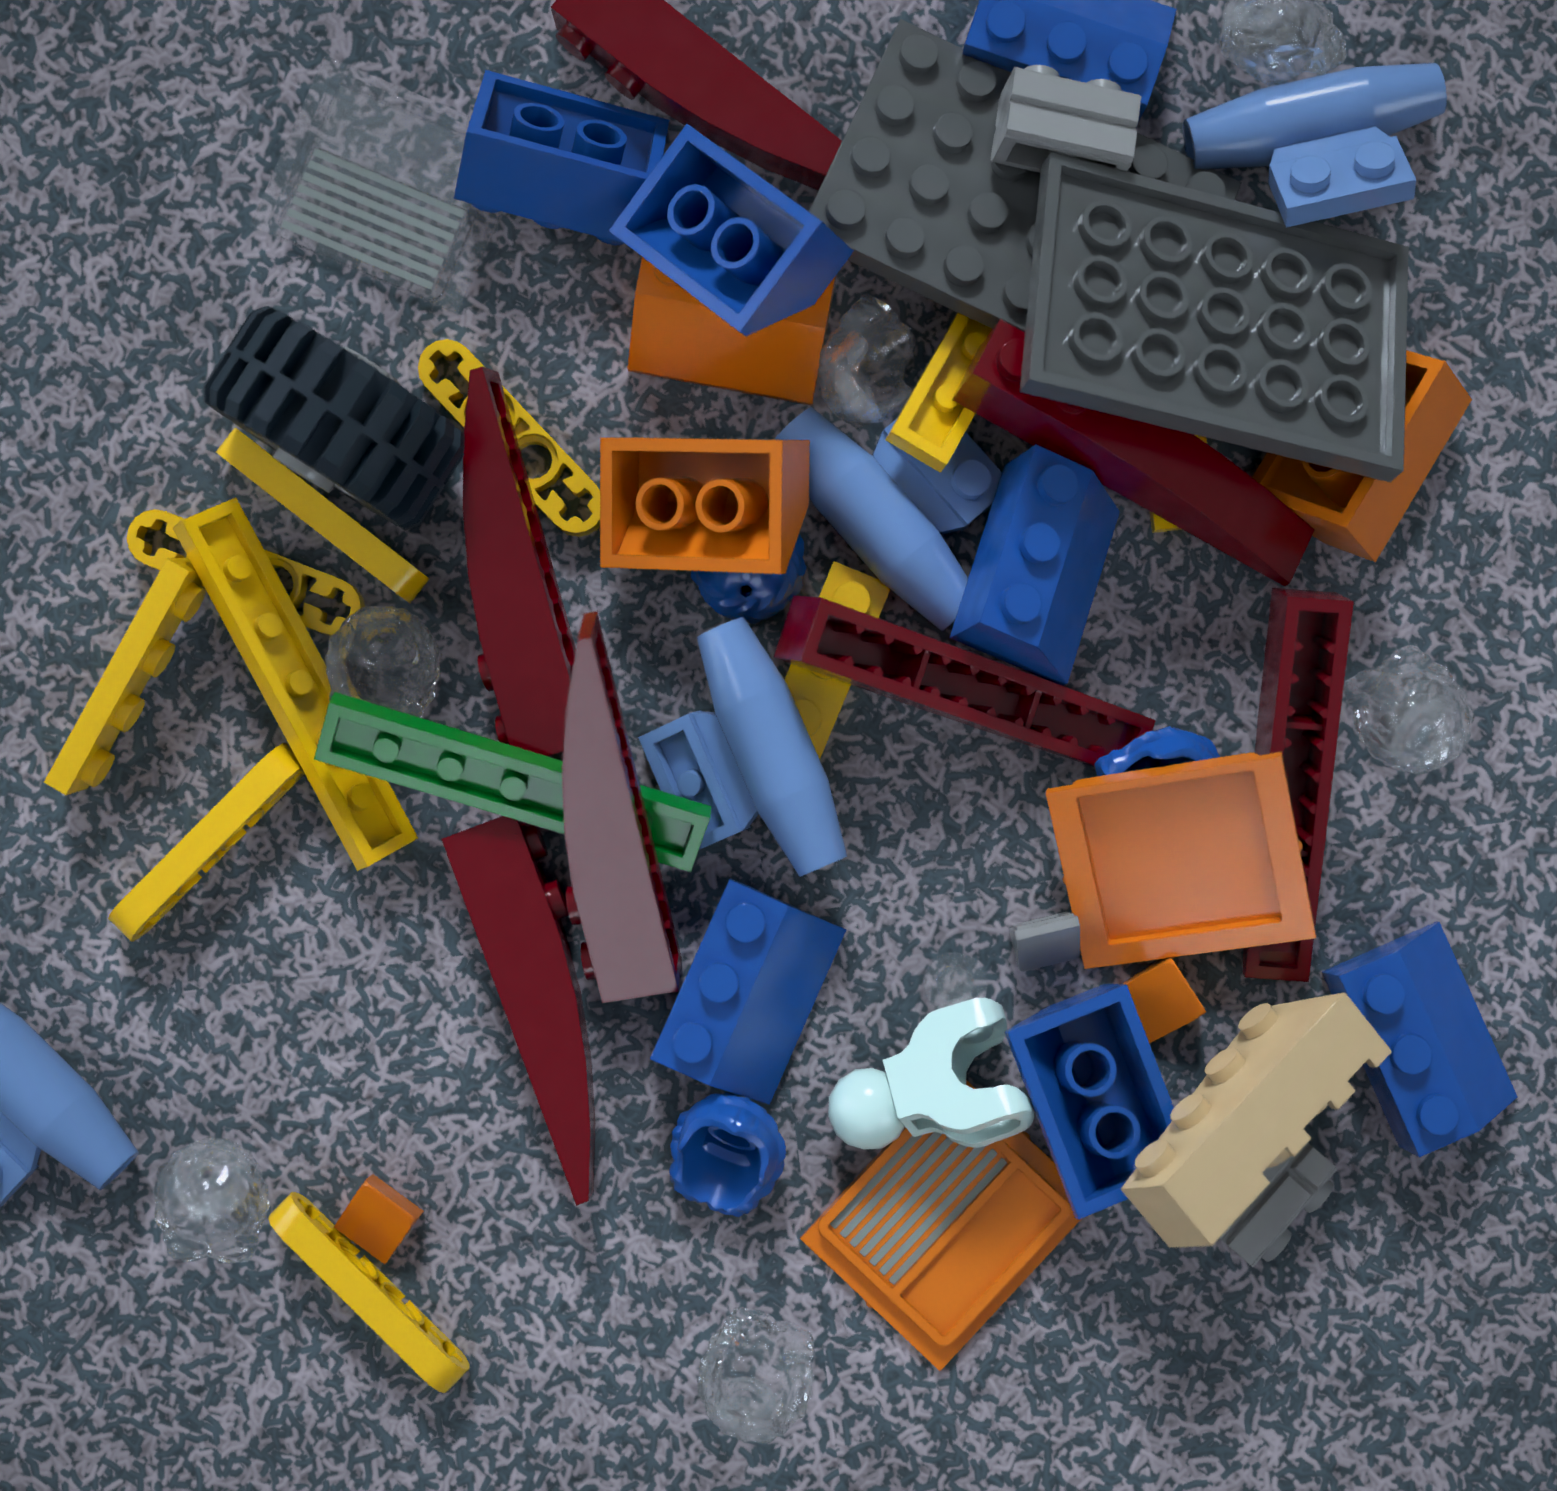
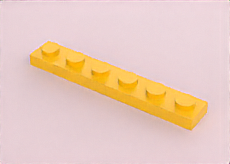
[173,497,418,871]

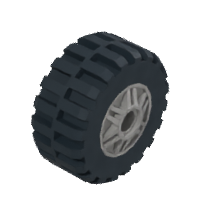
[203,306,465,530]

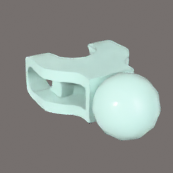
[828,998,1035,1150]

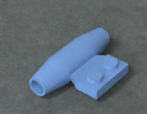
[1183,63,1447,228]
[775,407,1002,632]
[638,617,847,877]
[0,1003,139,1207]

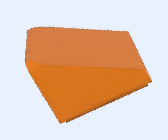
[1122,958,1206,1044]
[334,1174,424,1264]

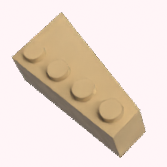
[1121,992,1392,1248]

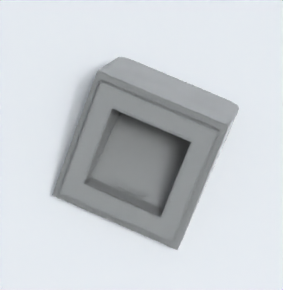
[1008,912,1080,972]

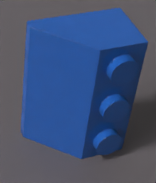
[962,0,1177,127]
[454,70,669,245]
[609,124,854,337]
[949,445,1120,686]
[650,878,847,1105]
[1322,921,1518,1157]
[1005,984,1174,1219]

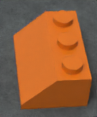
[627,257,836,405]
[1252,350,1472,562]
[600,437,810,574]

